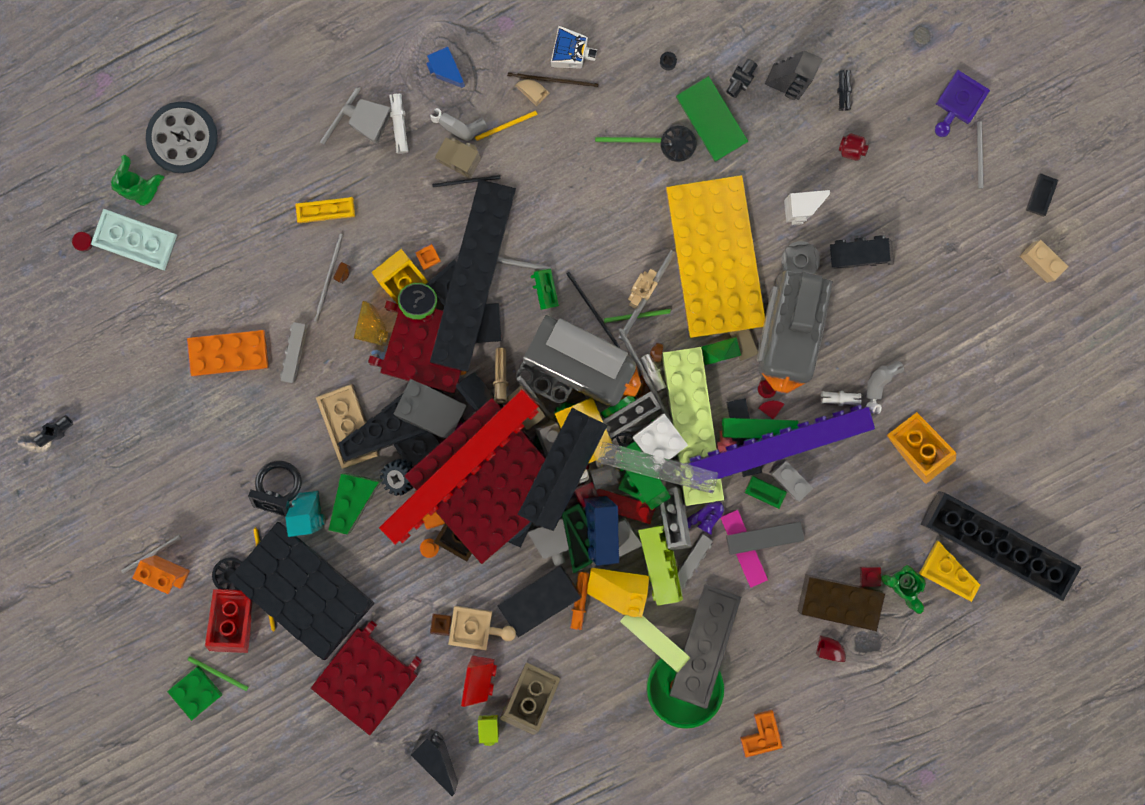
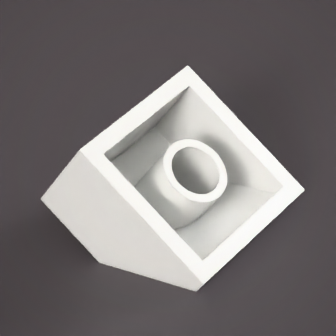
[784,190,830,225]

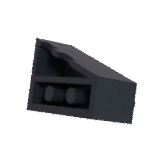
[830,235,894,269]

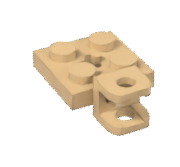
[628,269,658,309]

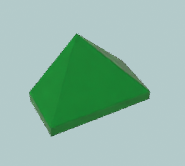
[701,337,741,366]

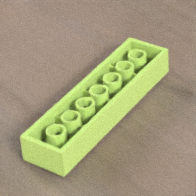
[662,347,724,506]

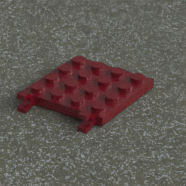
[368,300,462,394]
[310,620,422,736]

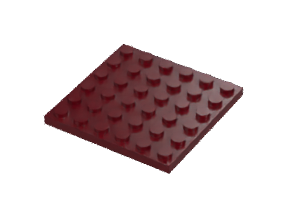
[405,398,546,564]

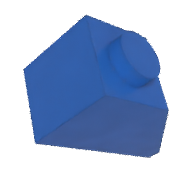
[426,47,465,88]

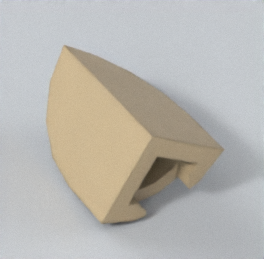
[515,79,550,107]

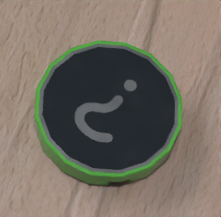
[398,283,437,319]

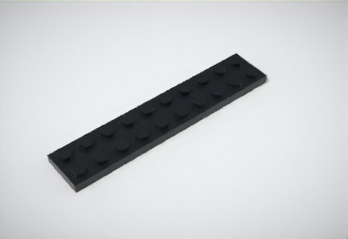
[430,179,516,372]

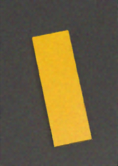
[295,197,355,223]

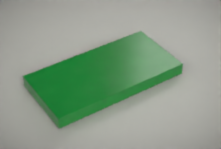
[676,76,748,162]

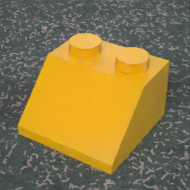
[371,249,428,304]

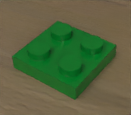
[167,666,223,721]

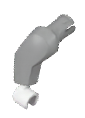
[430,108,487,141]
[866,361,904,414]

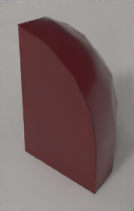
[816,635,846,662]

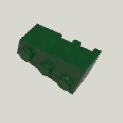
[562,502,593,573]

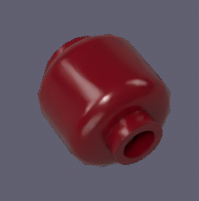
[839,133,869,161]

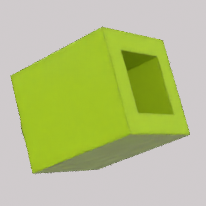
[478,715,499,746]

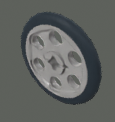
[145,101,218,174]

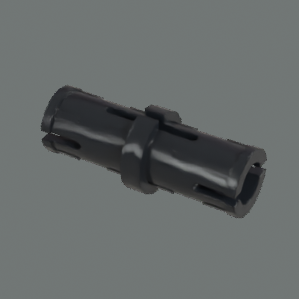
[837,70,852,111]

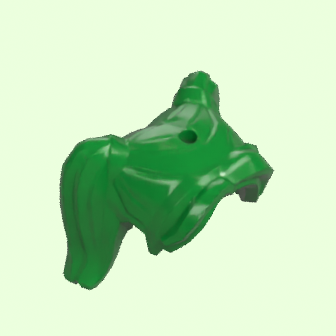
[111,155,164,206]
[881,565,926,614]

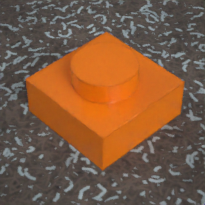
[415,244,441,271]

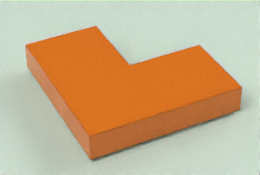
[740,710,783,758]

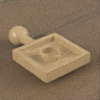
[448,606,516,650]

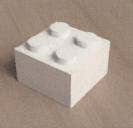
[632,414,688,469]

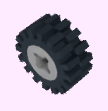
[380,458,415,496]

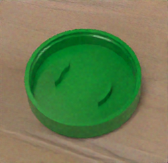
[646,649,724,729]

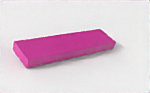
[720,510,768,588]

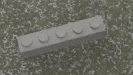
[280,322,308,383]
[678,534,713,589]

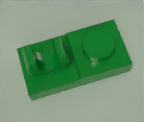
[530,269,559,310]

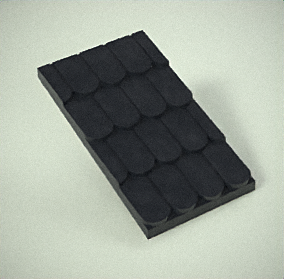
[228,522,375,660]

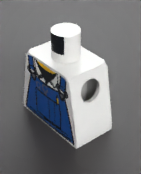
[551,26,597,68]

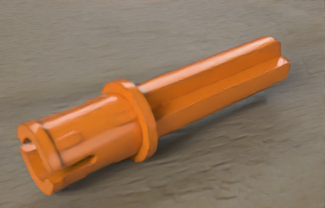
[570,572,589,630]

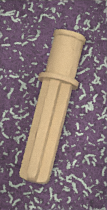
[493,348,508,404]

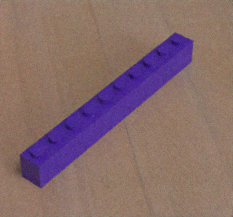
[684,405,875,486]

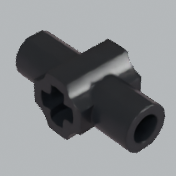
[726,59,758,98]
[34,415,73,447]

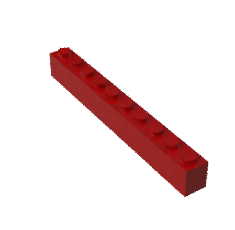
[379,389,540,545]

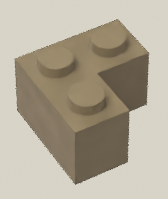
[435,137,481,179]

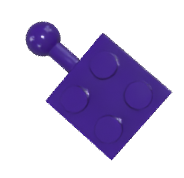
[935,70,990,137]

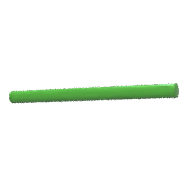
[595,137,661,143]
[604,309,670,323]
[187,656,249,691]

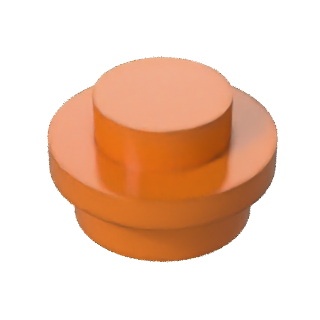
[420,538,439,558]

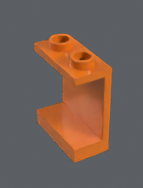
[132,555,190,594]

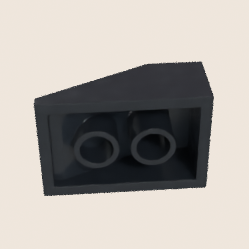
[411,729,458,796]

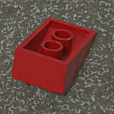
[205,589,252,653]
[461,656,497,707]

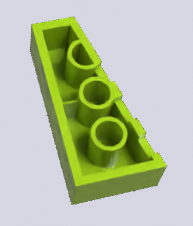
[638,525,683,606]

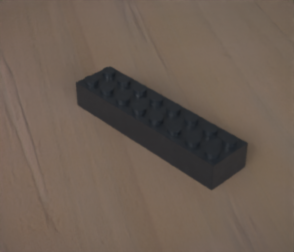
[920,491,1082,601]

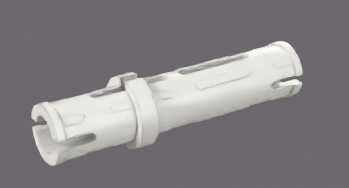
[389,94,409,154]

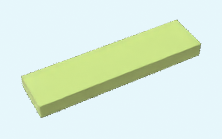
[620,615,690,672]

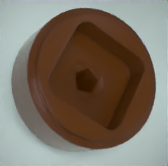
[650,343,663,362]

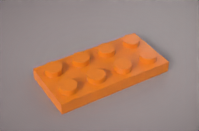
[187,330,269,376]

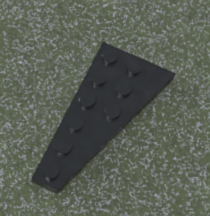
[338,388,444,462]

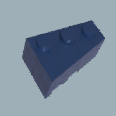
[584,496,619,566]

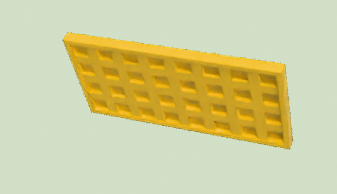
[666,175,765,338]

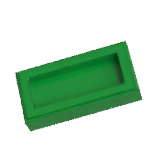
[744,476,787,509]

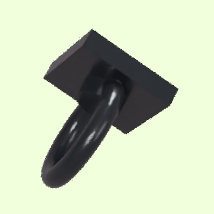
[248,461,302,517]

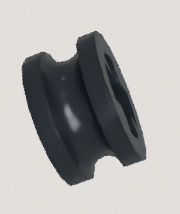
[660,52,677,71]

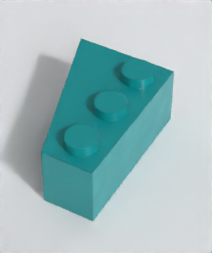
[285,491,325,537]

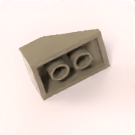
[500,662,561,735]

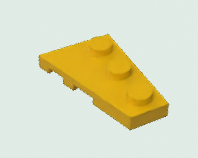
[919,540,980,602]

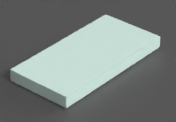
[91,209,177,271]

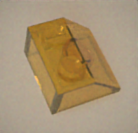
[354,301,388,346]

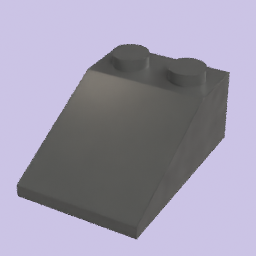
[394,379,467,439]

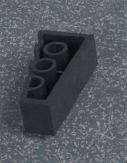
[765,50,823,100]

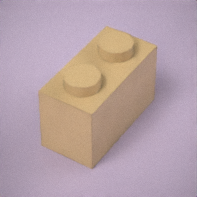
[1019,240,1069,283]

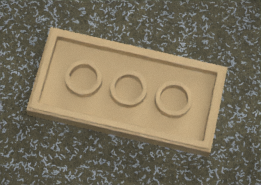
[316,384,379,469]

